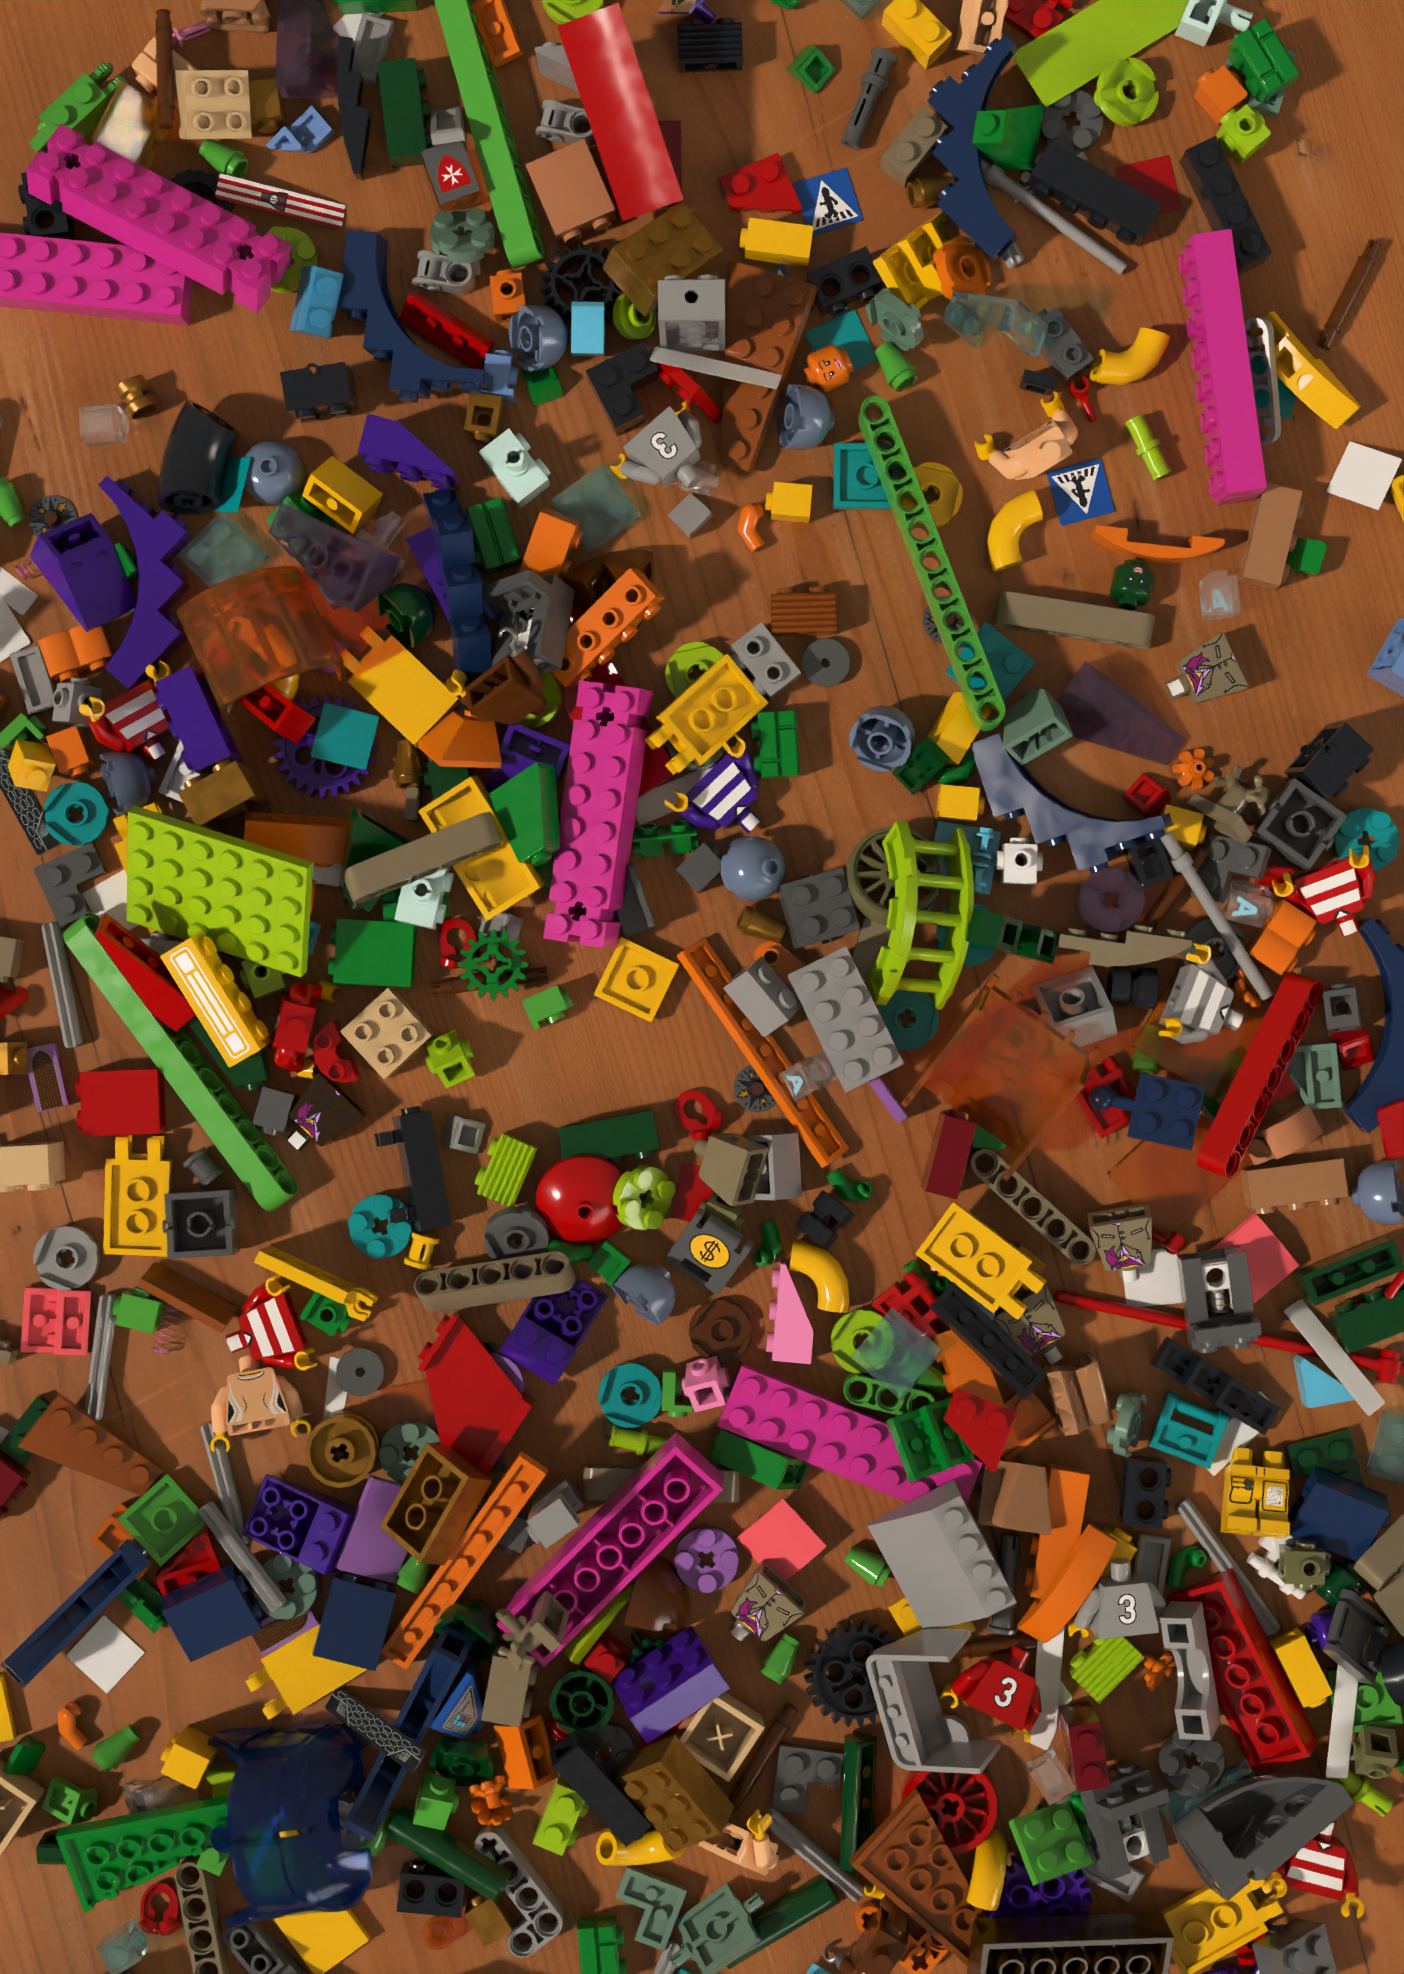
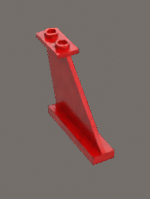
[418,1311,536,1477]

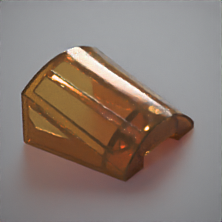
[176,566,346,726]

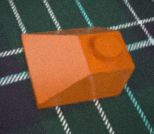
[418,707,502,768]

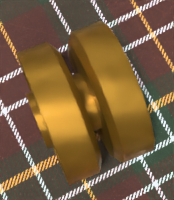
[305,1410,381,1488]

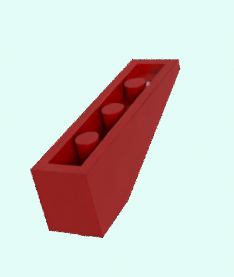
[198,642,316,744]
[95,913,196,1032]

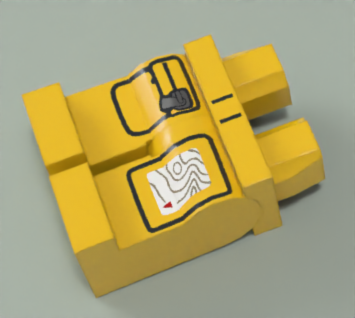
[1220,1447,1290,1539]

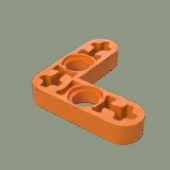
[855,1901,948,1974]

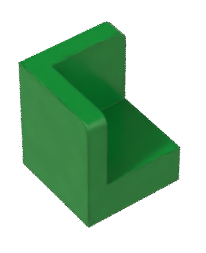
[587,1239,632,1287]

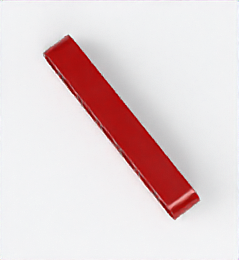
[1197,972,1323,1179]

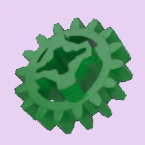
[458,929,529,1001]

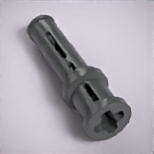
[840,47,899,150]
[987,1533,1022,1635]

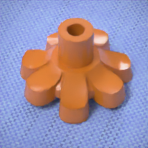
[1172,748,1214,791]
[1230,968,1261,1008]
[1141,1653,1176,1692]
[468,1775,508,1810]
[471,1791,513,1826]

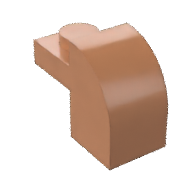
[1247,1104,1323,1166]

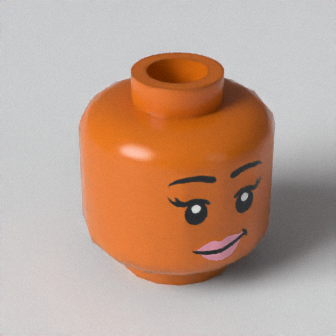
[803,344,853,393]

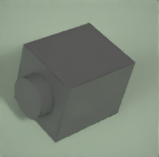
[676,843,724,894]
[252,1085,299,1136]

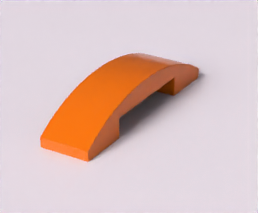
[1091,525,1225,564]
[1017,1523,1117,1644]

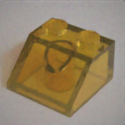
[91,80,169,169]

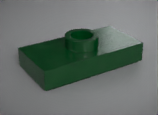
[892,736,951,795]

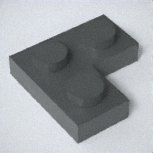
[1190,833,1272,904]
[34,843,107,928]
[771,1742,844,1814]

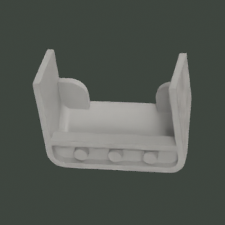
[866,1629,1002,1774]

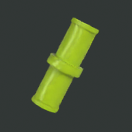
[1125,413,1172,481]
[609,1425,669,1456]
[1329,1770,1394,1817]

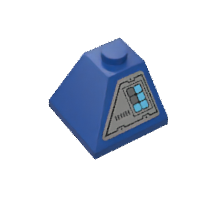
[430,1656,485,1740]

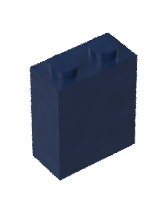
[1288,1466,1391,1562]
[161,1563,265,1662]
[312,1572,397,1671]

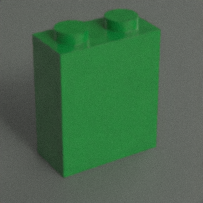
[328,919,418,988]

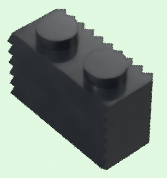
[677,18,743,73]

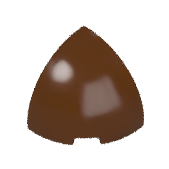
[565,550,654,641]
[624,1554,690,1631]

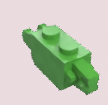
[29,61,128,153]

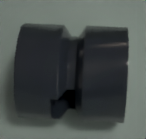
[1106,966,1159,1009]
[795,1189,855,1251]

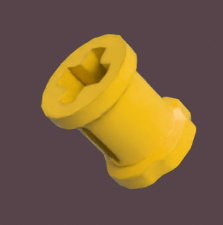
[403,1231,440,1270]

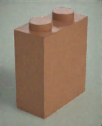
[525,139,616,244]

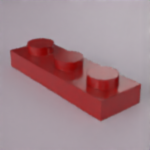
[399,290,495,369]

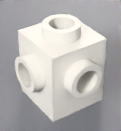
[995,838,1043,885]

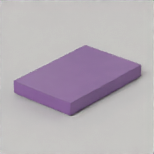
[334,1475,407,1584]

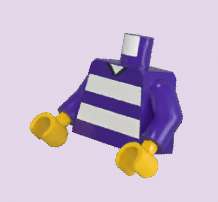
[665,734,762,833]

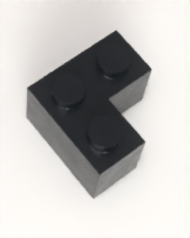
[586,341,659,436]

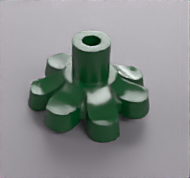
[628,1630,666,1666]

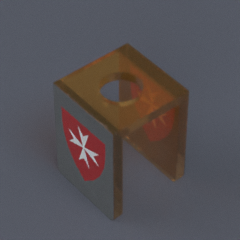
[422,141,482,212]

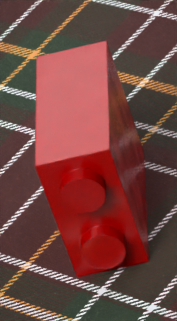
[75,1068,166,1137]

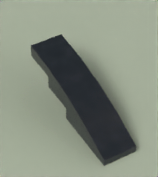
[337,36,372,180]
[1150,1336,1281,1435]

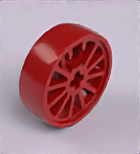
[900,1769,998,1855]

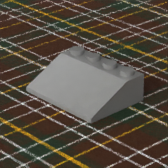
[867,1480,1017,1629]

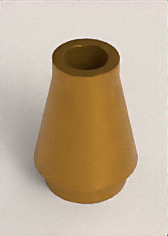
[907,176,956,210]
[392,740,424,789]
[736,905,786,943]

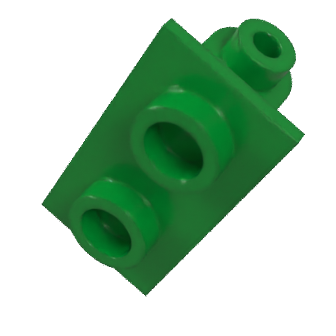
[632,820,698,858]
[116,1577,166,1633]

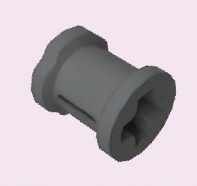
[182,1147,225,1189]

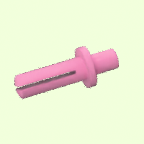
[172,20,211,47]

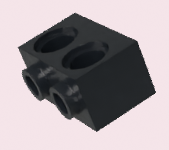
[18,172,76,240]
[806,246,882,316]
[1123,816,1174,889]
[1118,1455,1171,1528]
[396,1859,466,1918]

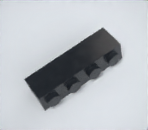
[1180,136,1272,275]
[1027,141,1162,247]

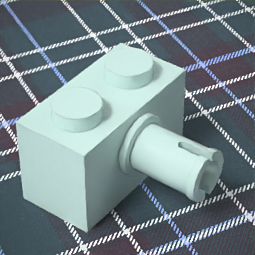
[1175,0,1253,47]
[479,428,551,509]
[394,867,454,930]

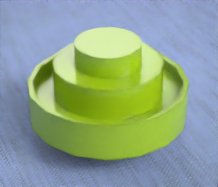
[613,294,656,340]

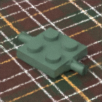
[669,1883,765,1974]

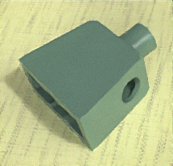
[1003,688,1073,766]

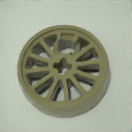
[845,827,943,925]

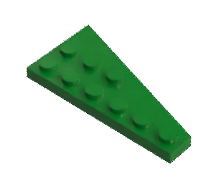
[56,1791,257,1913]

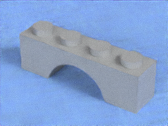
[526,1475,585,1549]
[1160,1601,1221,1741]

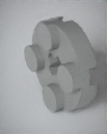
[33,1225,100,1291]

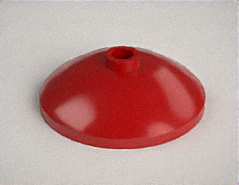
[536,1155,624,1244]

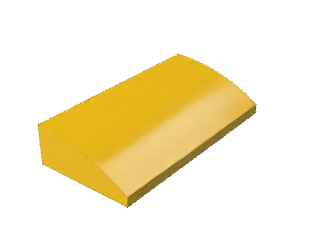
[418,775,546,921]

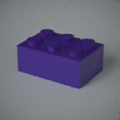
[155,666,243,777]
[612,1626,730,1743]

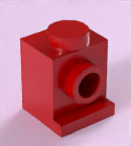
[584,1630,631,1684]

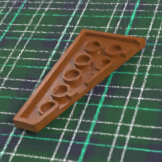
[720,260,818,474]
[849,1788,987,1966]

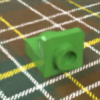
[0,713,48,752]
[662,1368,694,1417]
[42,1777,100,1825]

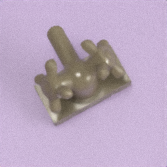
[1187,766,1271,844]
[495,1590,569,1671]

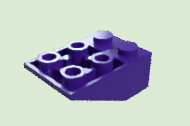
[358,414,460,491]
[30,513,137,632]
[486,724,570,793]
[499,1271,608,1385]
[242,1474,356,1575]

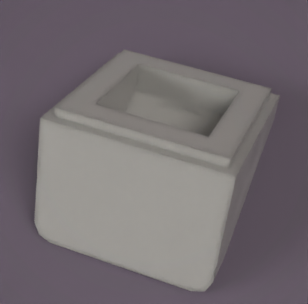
[667,493,713,539]
[477,912,523,943]
[441,1113,486,1155]

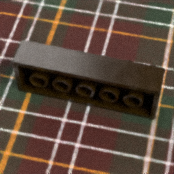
[967,1912,1174,1974]

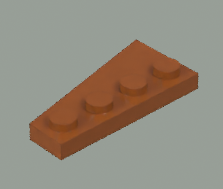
[17,1393,163,1496]

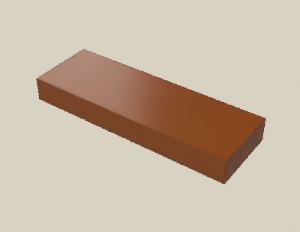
[138,1262,238,1333]

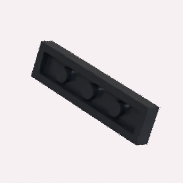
[929,1282,1047,1399]

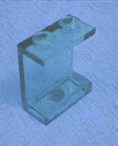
[943,291,1049,357]

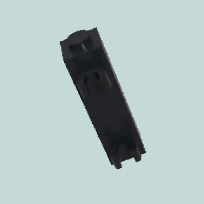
[374,1106,452,1231]
[550,1731,651,1847]

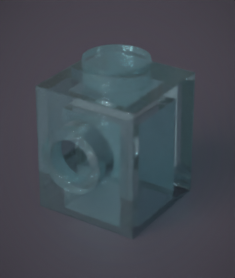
[96,1920,149,1974]

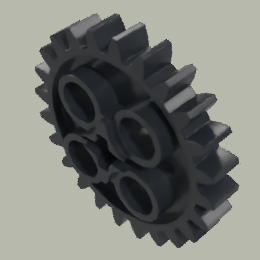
[803,1619,896,1727]

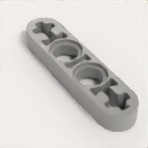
[1244,316,1281,446]

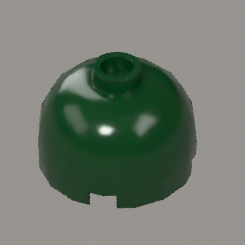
[375,582,436,648]
[433,1599,500,1662]
[549,1667,615,1736]

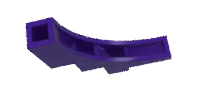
[98,476,193,690]

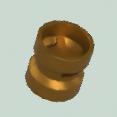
[115,375,159,420]

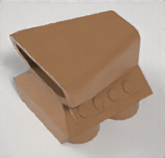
[201,0,273,34]
[1041,1352,1113,1436]
[973,1461,1052,1535]

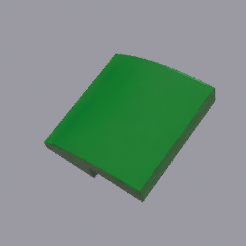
[886,1397,975,1483]

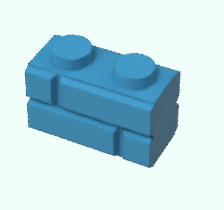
[290,266,344,339]

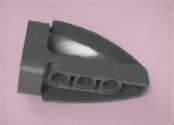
[1172,1773,1354,1901]

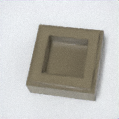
[405,787,423,822]

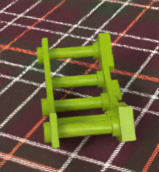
[866,821,974,1010]

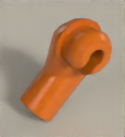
[737,502,765,553]
[58,1701,89,1751]

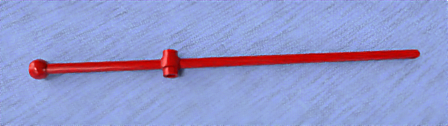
[1054,1291,1404,1385]

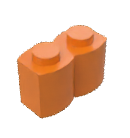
[38,624,114,683]
[1246,900,1317,975]

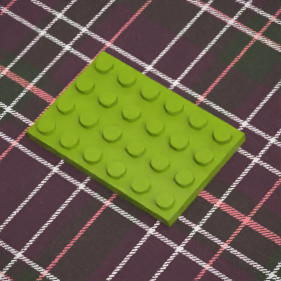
[127,806,313,977]

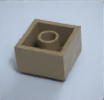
[481,1640,540,1727]

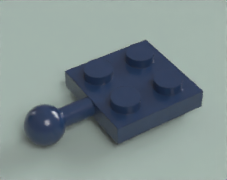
[1088,1073,1205,1151]

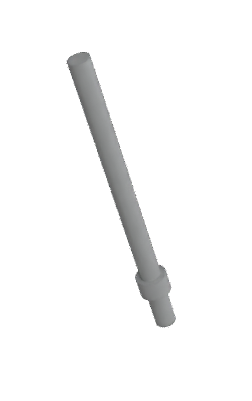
[981,157,1128,275]
[1160,831,1273,1000]

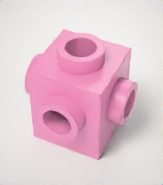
[681,1356,730,1412]

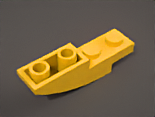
[1251,311,1361,429]

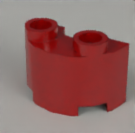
[313,1020,362,1083]

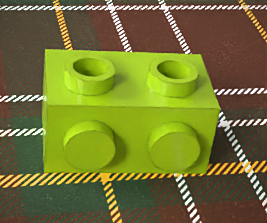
[532,1774,589,1856]

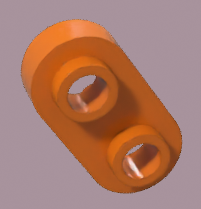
[754,941,806,993]

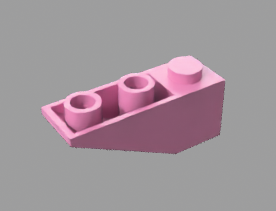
[766,1261,814,1364]

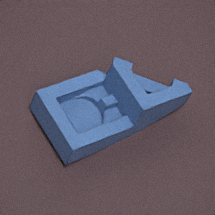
[266,105,336,153]

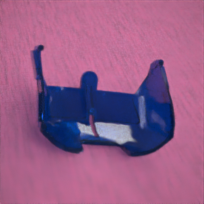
[208,1722,372,1928]

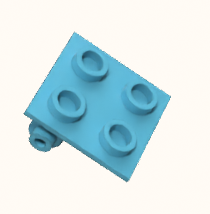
[934,821,1001,895]

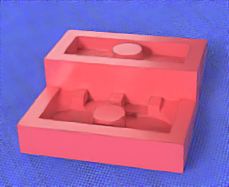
[1210,1212,1299,1304]
[20,1286,91,1355]
[735,1496,827,1580]

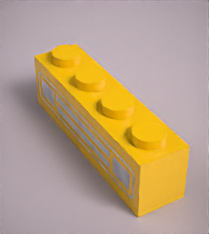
[160,931,271,1068]

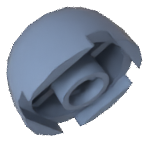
[509,304,569,371]
[777,384,835,450]
[244,440,306,507]
[849,705,915,772]
[100,750,156,816]
[721,836,786,901]
[1352,1159,1404,1225]
[611,1264,676,1325]

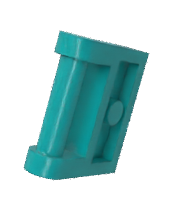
[1148,1391,1229,1469]

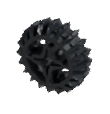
[540,241,624,323]

